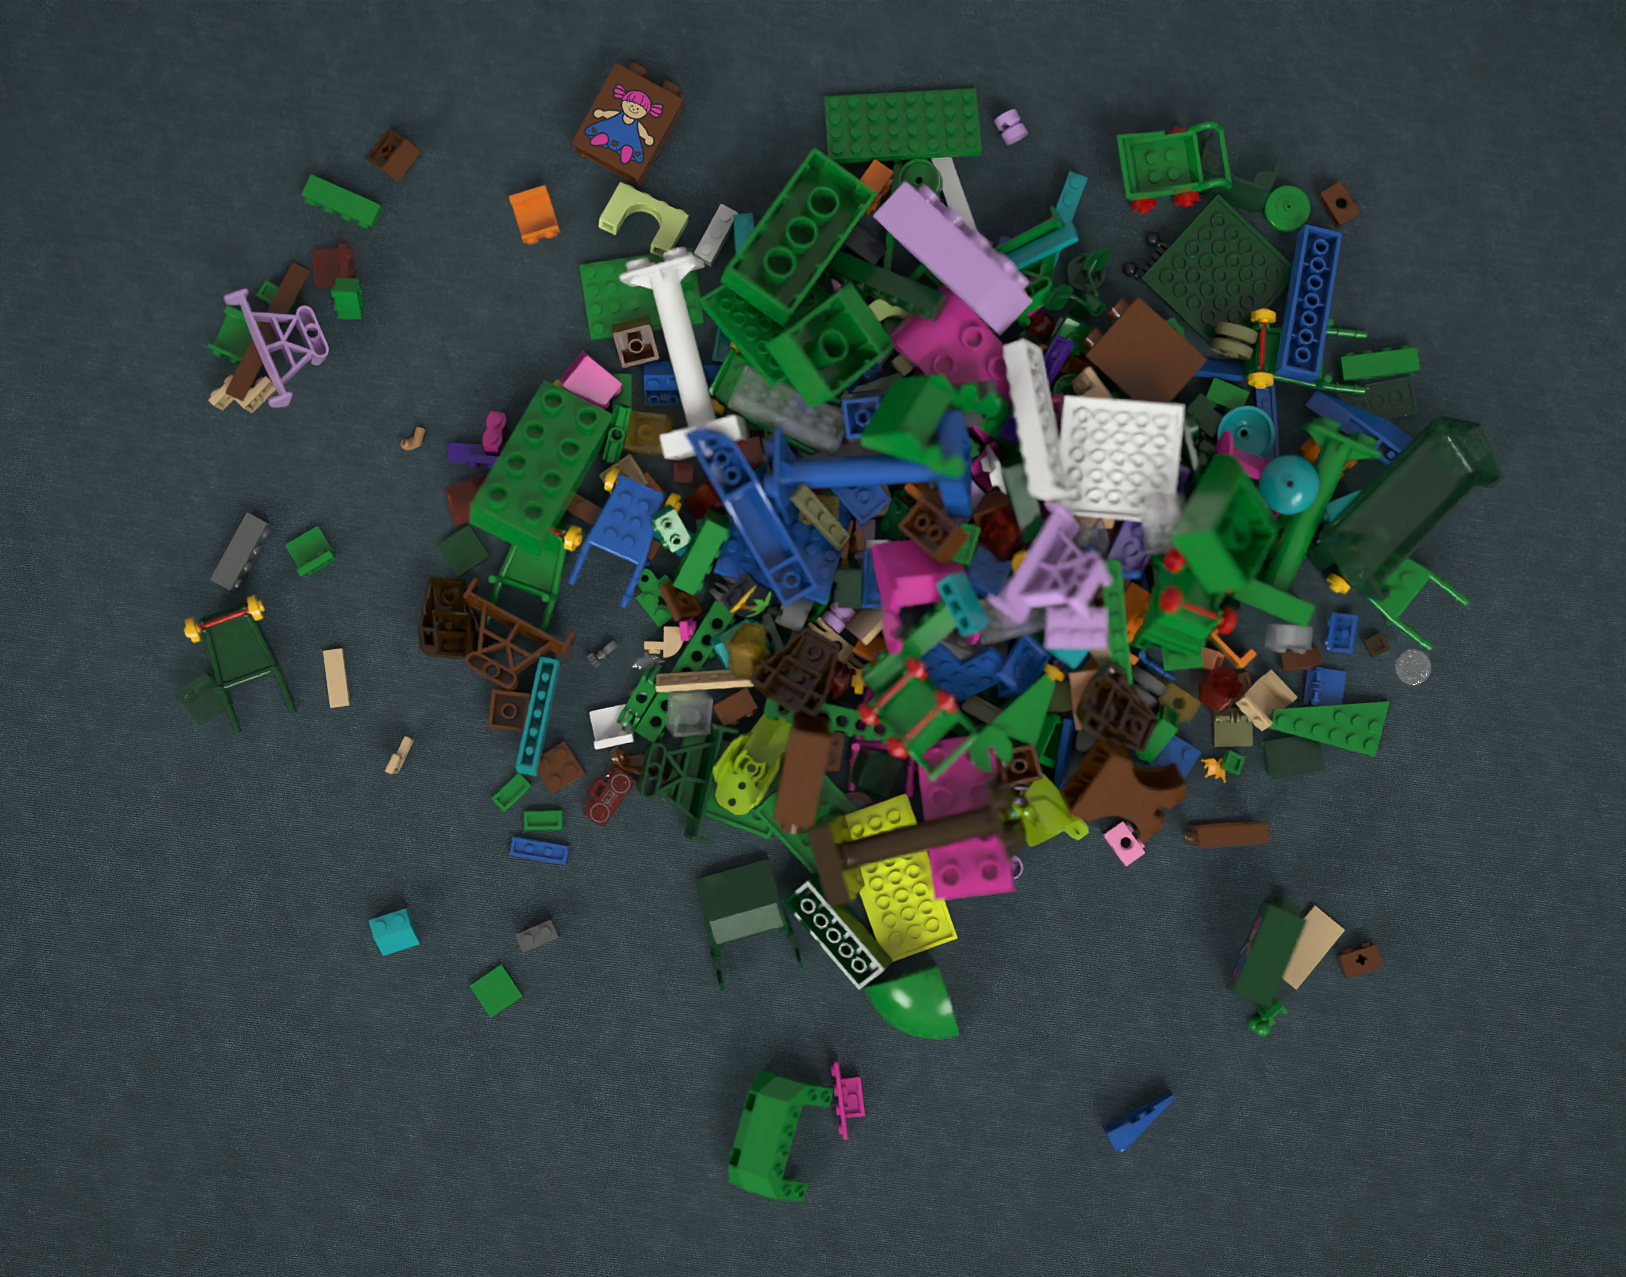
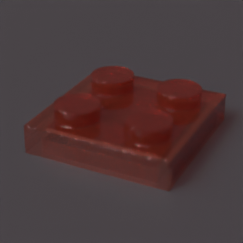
[980,507,1022,562]

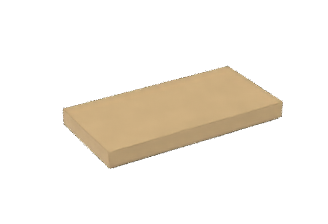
[1283,905,1345,990]

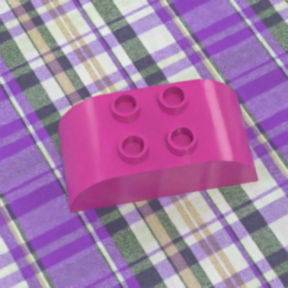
[888,285,1015,448]

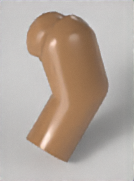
[401,427,425,451]

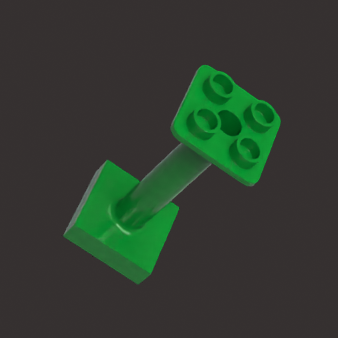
[1226,416,1382,628]

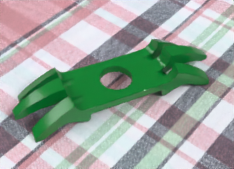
[616,664,667,732]

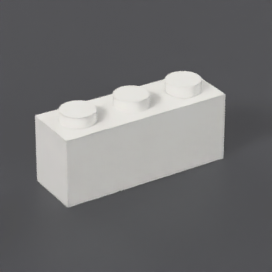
[694,204,738,267]

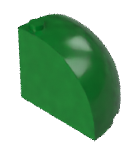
[863,962,960,1040]

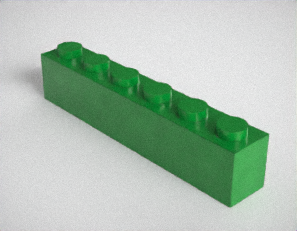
[861,599,957,695]

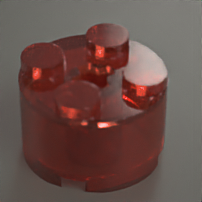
[1198,666,1244,713]

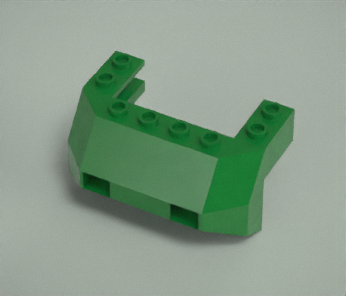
[728,1068,834,1202]

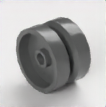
[1131,665,1167,710]

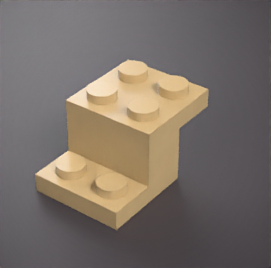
[1071,367,1112,399]
[208,374,276,413]

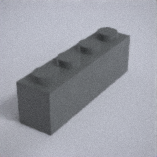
[210,512,271,591]

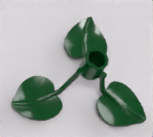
[1045,246,1115,319]

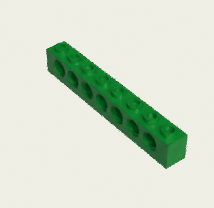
[635,600,737,742]
[764,698,907,749]

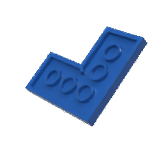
[919,641,1005,703]

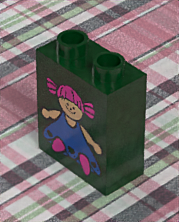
[1226,896,1307,1008]

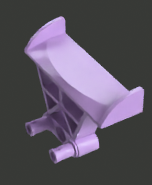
[224,289,329,408]
[987,501,1113,624]

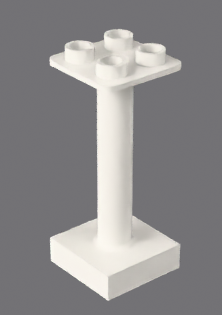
[619,248,751,460]

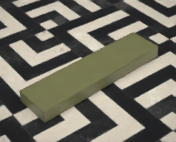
[790,484,851,550]

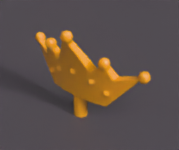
[1201,758,1226,783]

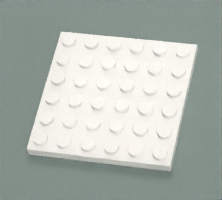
[1055,396,1184,524]

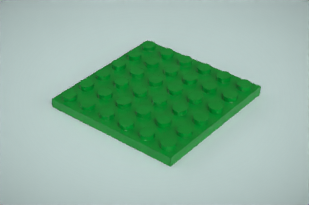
[698,281,828,388]

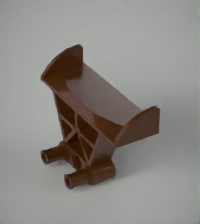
[463,577,576,692]

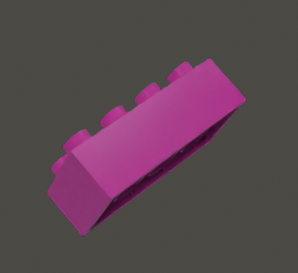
[918,737,1016,901]

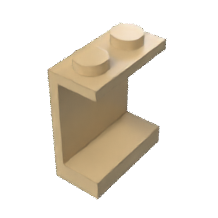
[1236,670,1297,731]

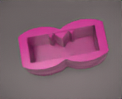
[482,411,508,457]

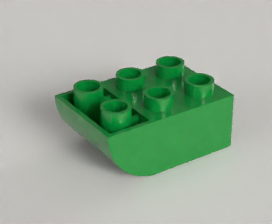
[765,280,896,409]
[1171,454,1277,593]

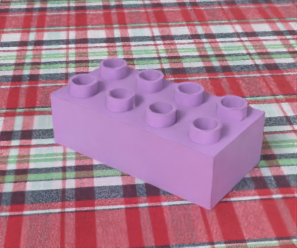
[873,181,1032,335]

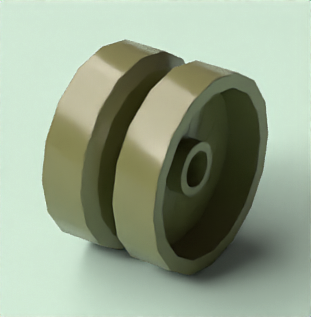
[1210,322,1258,360]

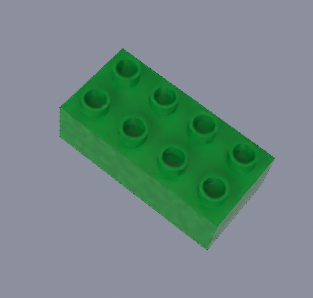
[720,148,878,327]
[470,380,613,558]

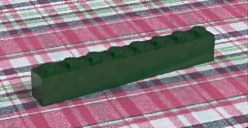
[821,250,947,322]

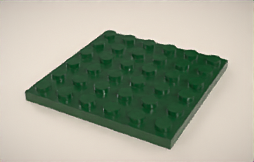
[1140,194,1292,357]

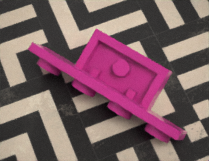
[831,1059,865,1139]

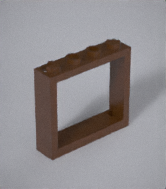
[1183,821,1270,848]

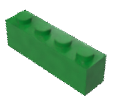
[301,174,383,230]
[1337,345,1420,382]

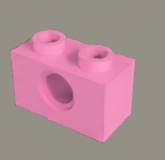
[1102,821,1145,866]

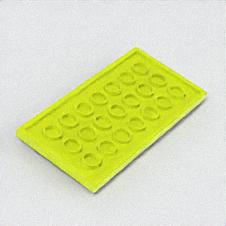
[845,793,957,962]

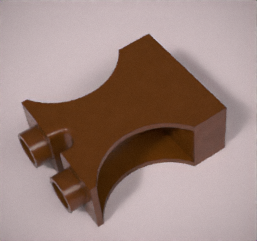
[1060,738,1188,845]

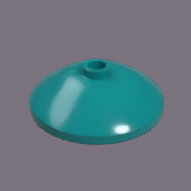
[1217,406,1275,458]
[1259,455,1319,514]

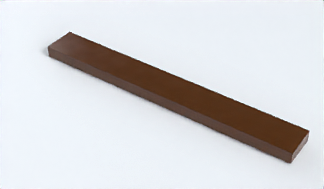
[225,262,310,402]

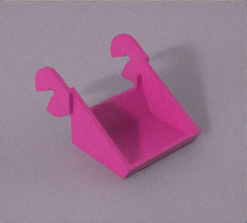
[871,540,979,655]

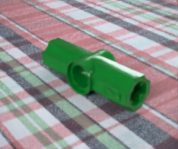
[602,403,632,463]

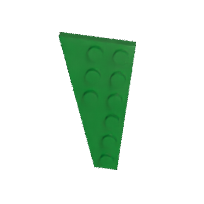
[1268,701,1390,757]

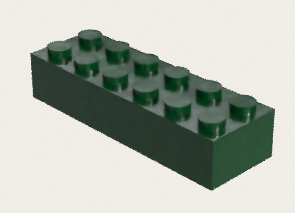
[783,872,893,990]

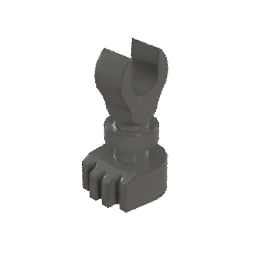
[587,640,619,668]

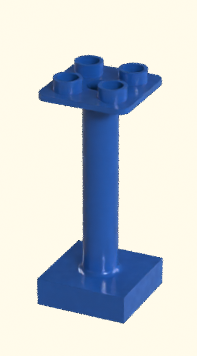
[764,411,972,524]

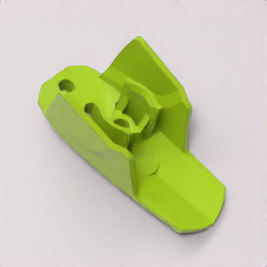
[713,710,791,815]
[1012,773,1089,847]

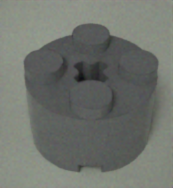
[775,597,813,633]

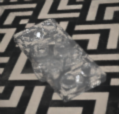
[1140,495,1182,555]

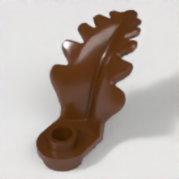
[611,746,671,782]

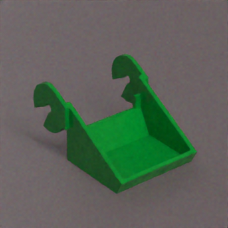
[860,374,1000,477]
[967,674,1055,773]

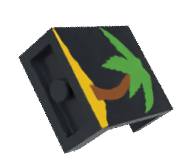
[720,572,778,621]

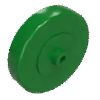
[1264,185,1311,232]

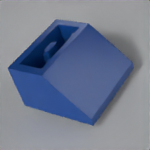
[643,361,683,406]

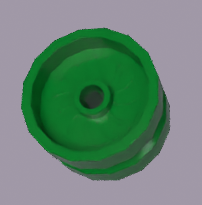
[898,159,943,197]

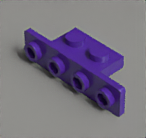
[447,442,499,469]

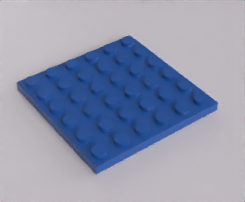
[714,471,853,604]

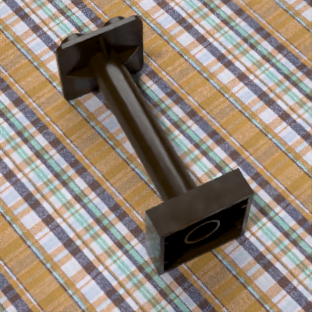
[807,772,1027,907]

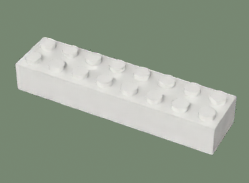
[1003,339,1070,502]

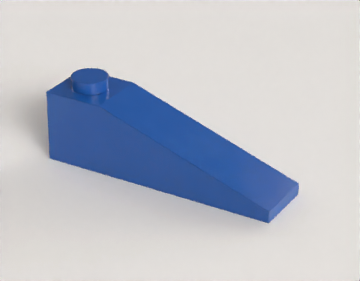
[1103,1092,1175,1152]

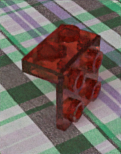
[312,243,355,289]

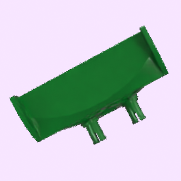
[994,206,1066,327]

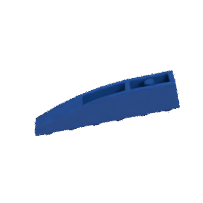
[1305,390,1419,475]

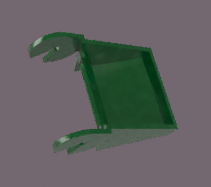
[695,859,803,991]

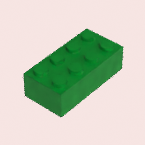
[673,508,731,595]

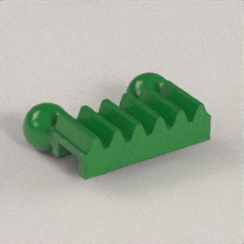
[1248,1000,1288,1036]

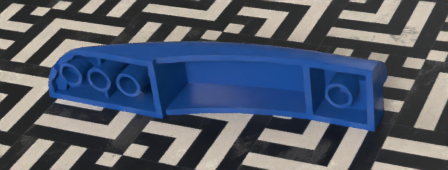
[685,429,818,608]

